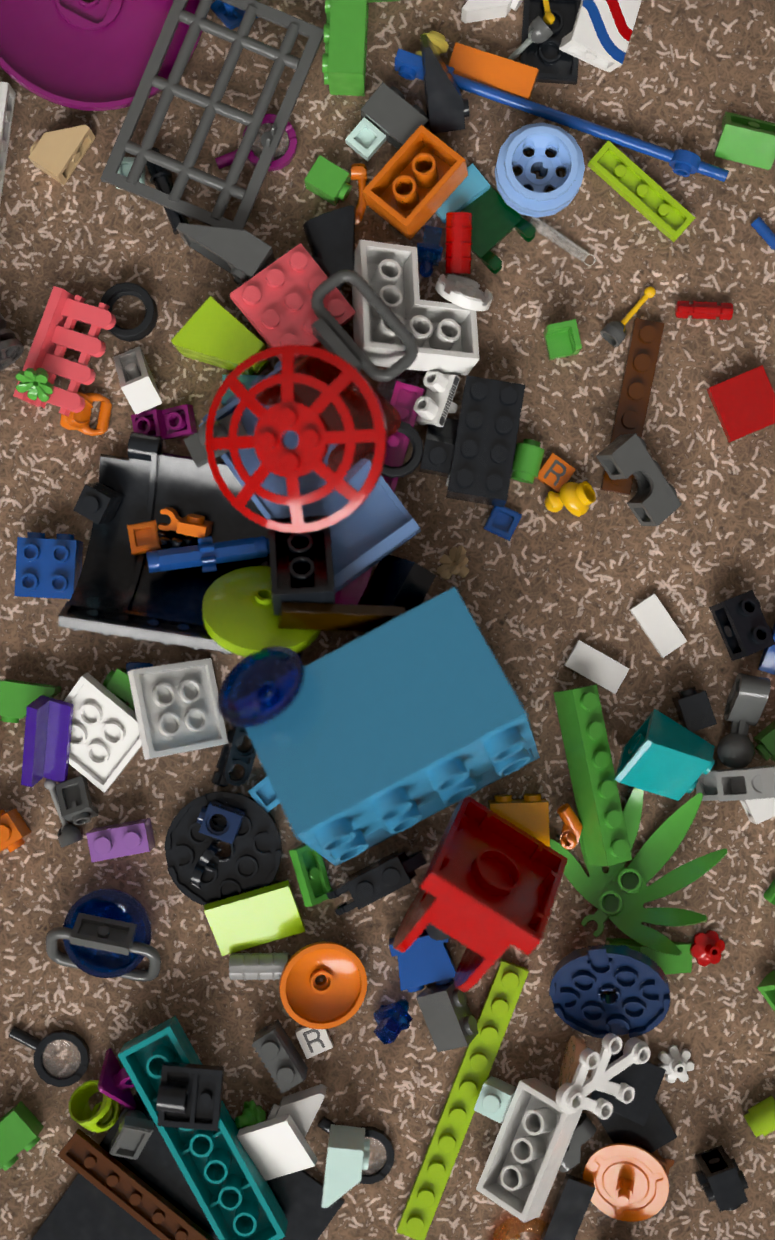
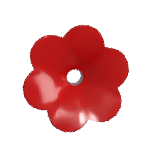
[690,930,725,966]

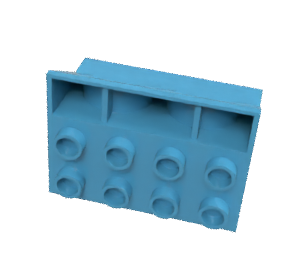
[234,587,540,866]

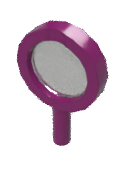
[215,114,298,172]

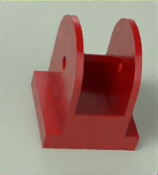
[393,796,568,992]

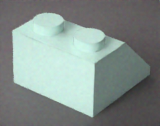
[321,1124,370,1208]

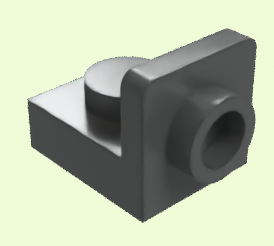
[55,775,99,825]

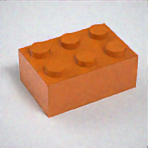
[362,125,468,240]

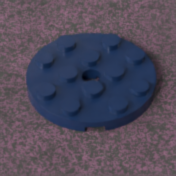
[549,945,670,1039]

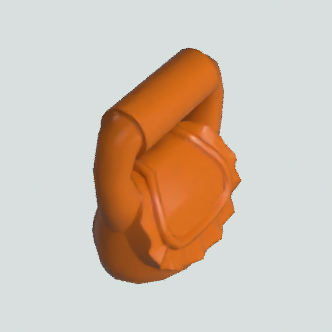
[60,391,112,436]

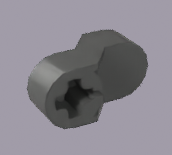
[559,1113,597,1173]

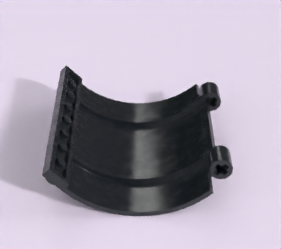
[58,432,304,664]

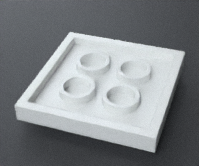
[128,658,229,760]
[64,672,142,793]

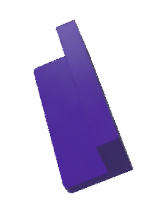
[21,695,74,788]

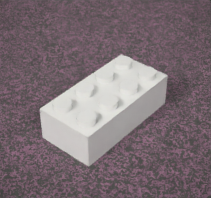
[476,1078,583,1223]

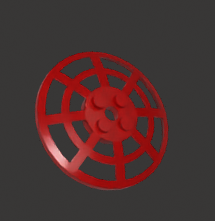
[205,344,387,533]

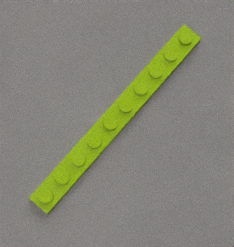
[396,959,529,1240]

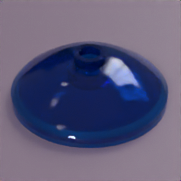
[218,646,305,727]
[63,889,152,978]

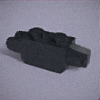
[326,850,427,916]

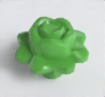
[235,1100,266,1129]

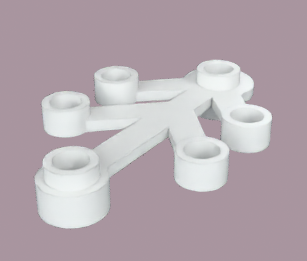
[556,1033,651,1120]

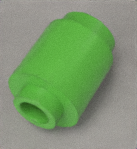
[511,439,545,484]

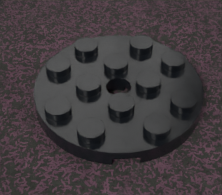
[164,791,282,906]

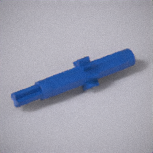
[146,536,270,573]

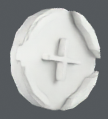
[435,274,493,311]

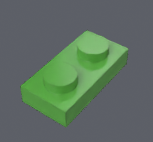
[289,844,331,907]

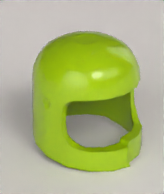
[69,1080,120,1133]

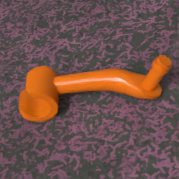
[351,163,367,225]

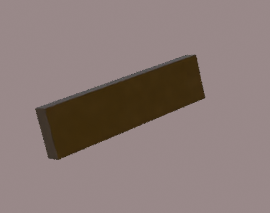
[278,602,405,632]

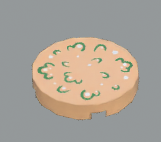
[559,1035,587,1087]

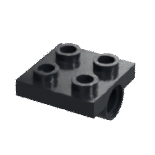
[157,1061,224,1131]

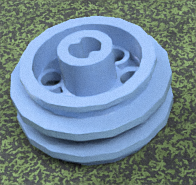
[494,122,585,218]

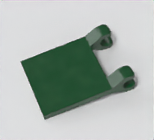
[445,186,536,274]

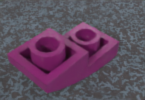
[131,404,197,440]

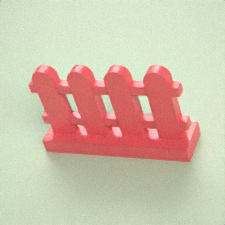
[13,286,116,417]

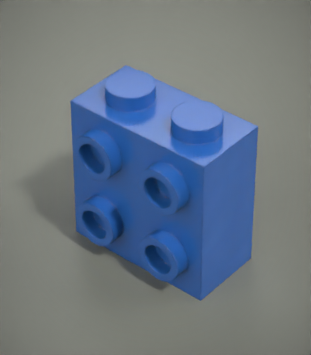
[14,532,83,599]

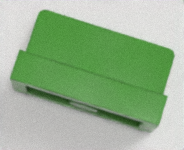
[715,112,775,170]

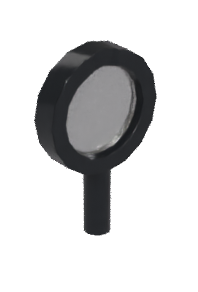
[9,1026,90,1087]
[317,1116,394,1184]

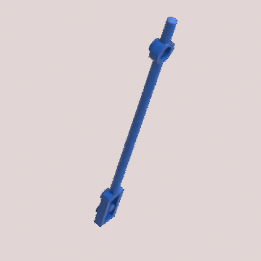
[395,49,729,182]

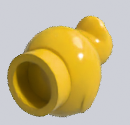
[544,481,596,517]

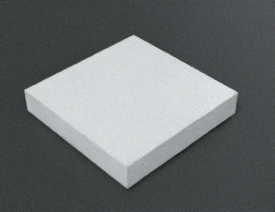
[237,1114,318,1181]

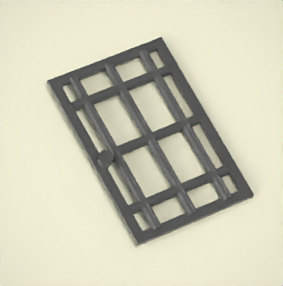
[100,0,324,230]

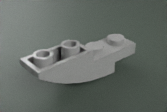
[696,765,775,801]

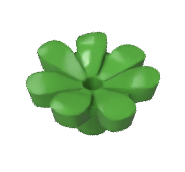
[16,368,54,402]

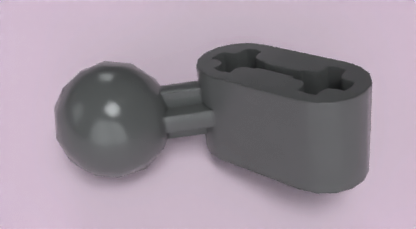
[717,673,771,769]

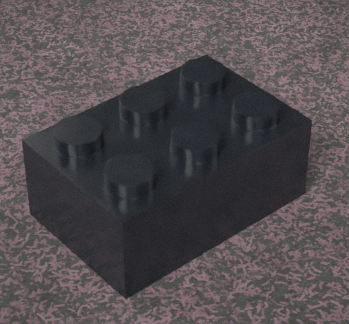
[268,515,335,615]

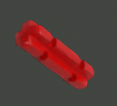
[675,300,734,320]

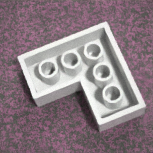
[352,240,479,376]

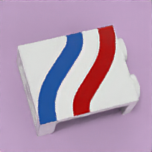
[559,0,642,72]

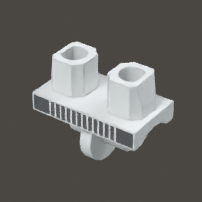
[413,371,460,427]

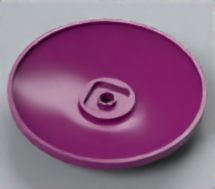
[0,0,202,111]

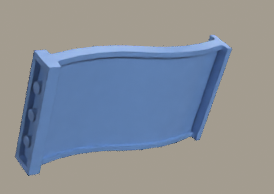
[198,359,421,594]

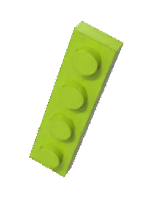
[587,140,695,243]

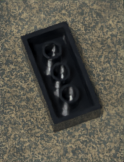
[446,375,525,507]

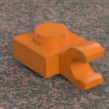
[158,507,213,538]

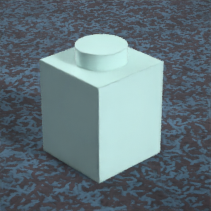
[474,1076,517,1124]

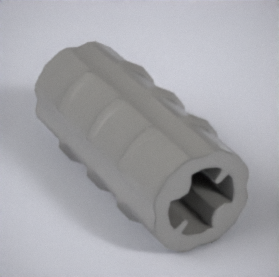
[229,951,290,981]

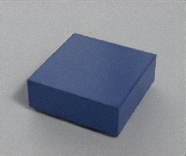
[483,506,522,541]

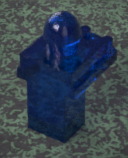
[417,225,443,278]
[373,999,413,1045]

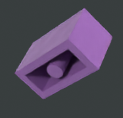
[86,818,155,862]

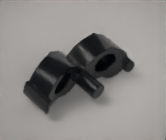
[190,843,222,889]

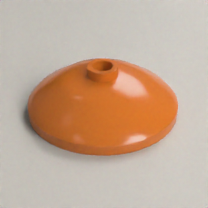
[279,941,367,1029]

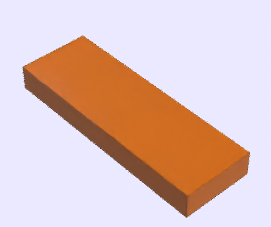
[448,42,539,100]

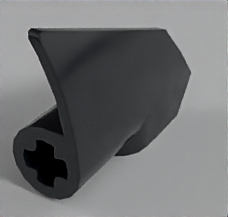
[303,205,356,291]

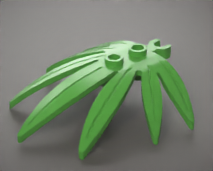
[550,787,728,956]

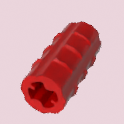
[444,212,473,274]

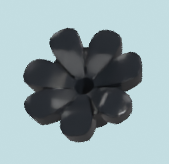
[158,530,197,548]

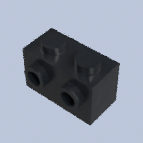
[709,590,775,661]
[695,1145,749,1212]

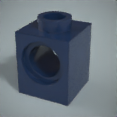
[197,800,245,844]

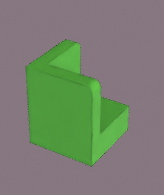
[543,319,582,360]

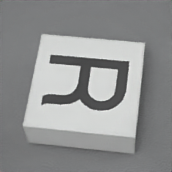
[295,1026,334,1059]

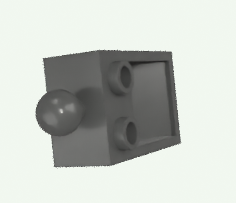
[176,223,276,286]

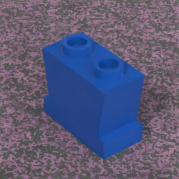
[389,930,457,992]

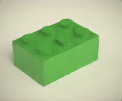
[322,0,369,96]

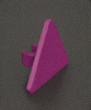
[98,1048,137,1110]

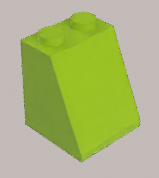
[171,296,269,375]

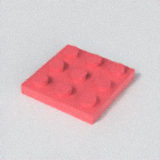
[230,243,356,362]

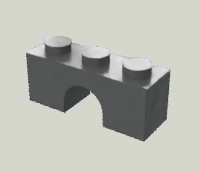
[596,433,682,526]

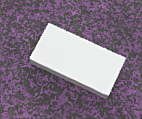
[629,593,687,658]
[564,640,629,694]

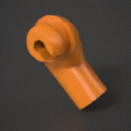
[557,803,583,850]

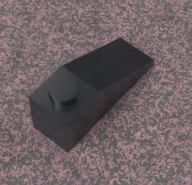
[420,34,469,134]

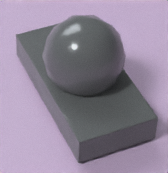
[184,413,249,468]
[109,1109,154,1160]

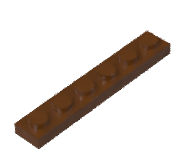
[600,318,665,495]
[57,1128,214,1240]

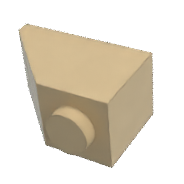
[28,124,96,185]

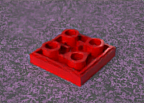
[706,365,775,443]

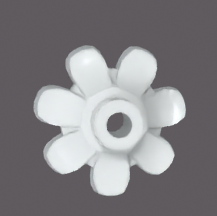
[657,1045,694,1083]

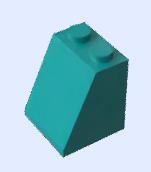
[614,709,715,801]

